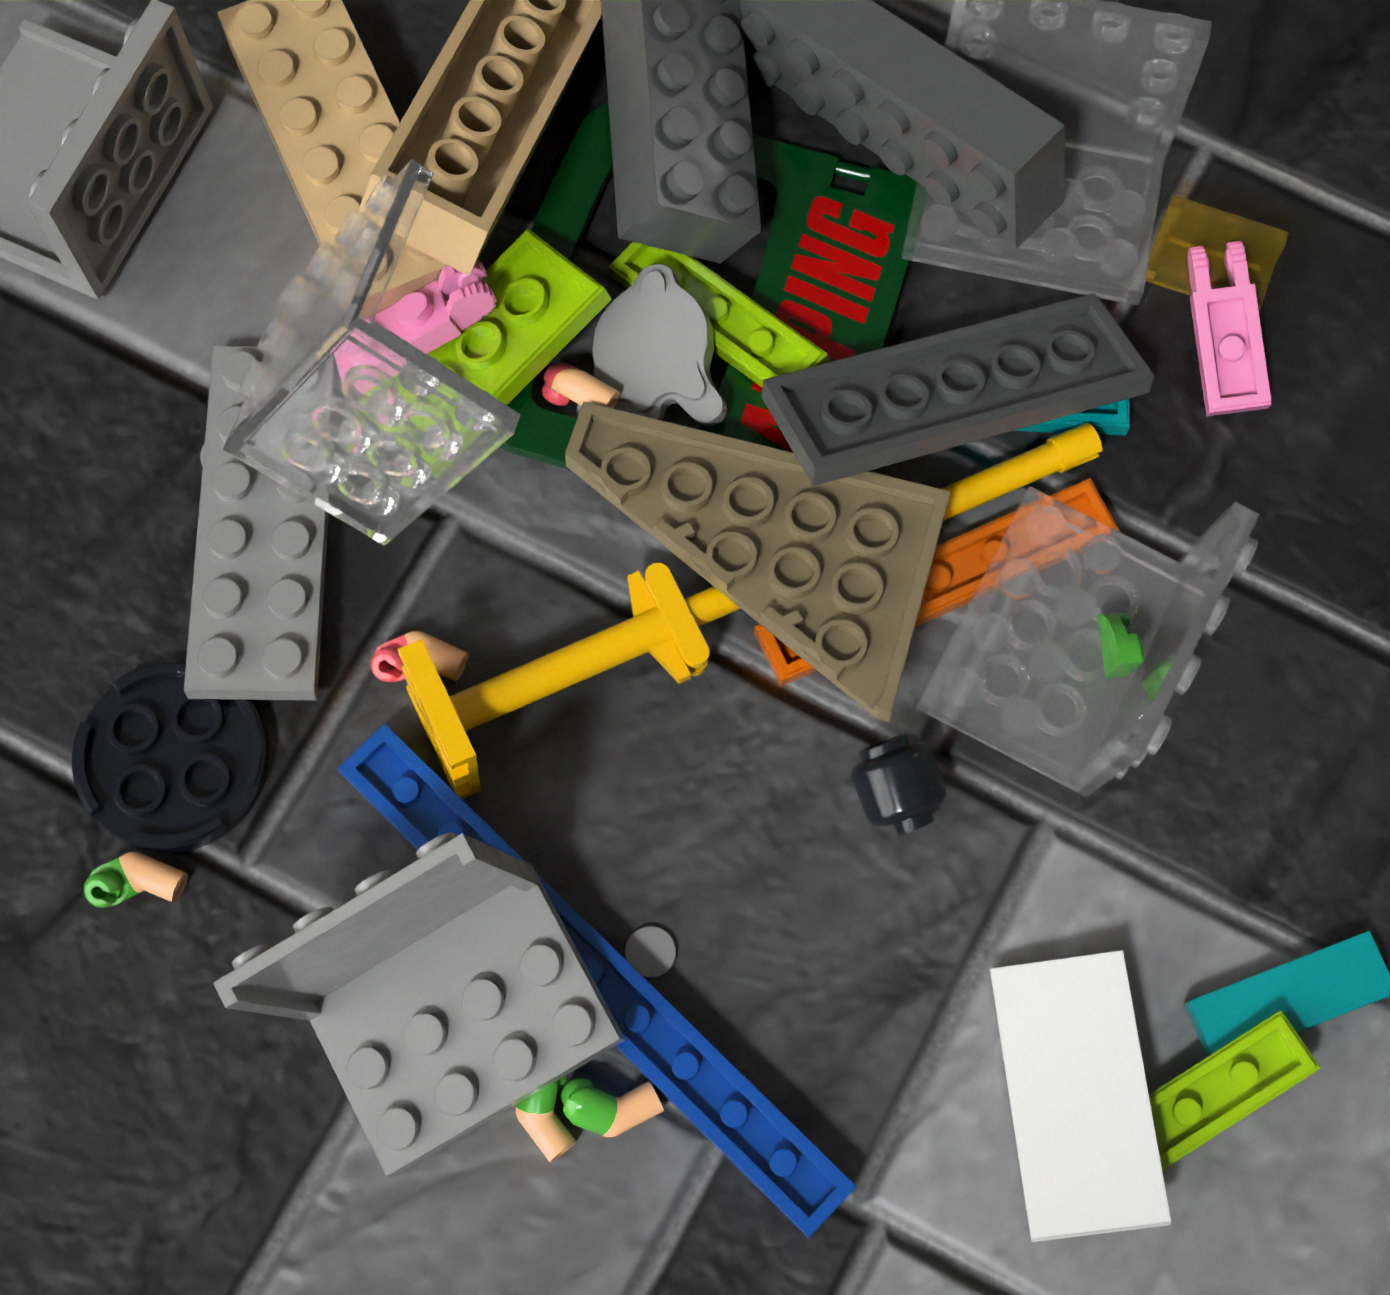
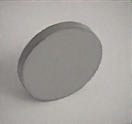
[625,926,676,978]

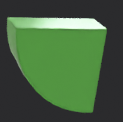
[1097,613,1145,678]

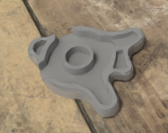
[576,264,727,427]

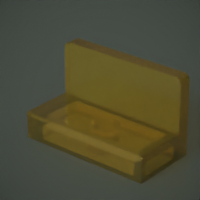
[1141,196,1289,310]

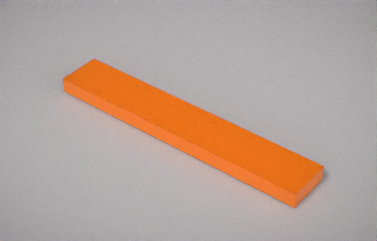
[754,478,1120,687]

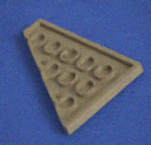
[565,401,951,722]

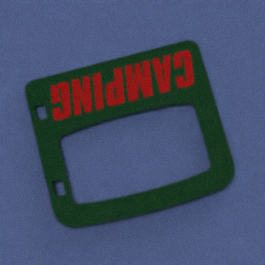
[483,104,928,470]

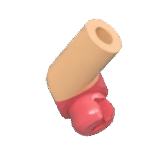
[542,362,620,409]
[370,630,469,683]

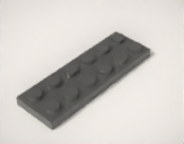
[761,293,1155,486]

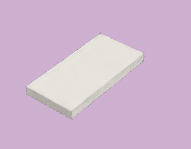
[990,950,1171,1242]

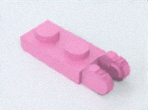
[1187,241,1271,417]
[332,260,497,392]

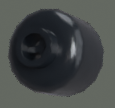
[851,733,946,835]

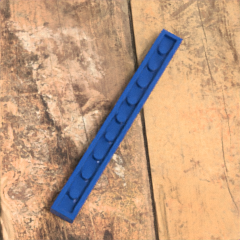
[337,723,857,1238]

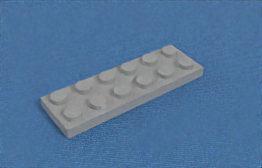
[184,346,338,701]

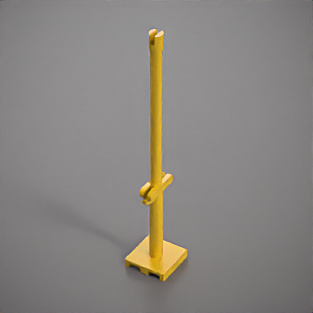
[398,422,1103,799]

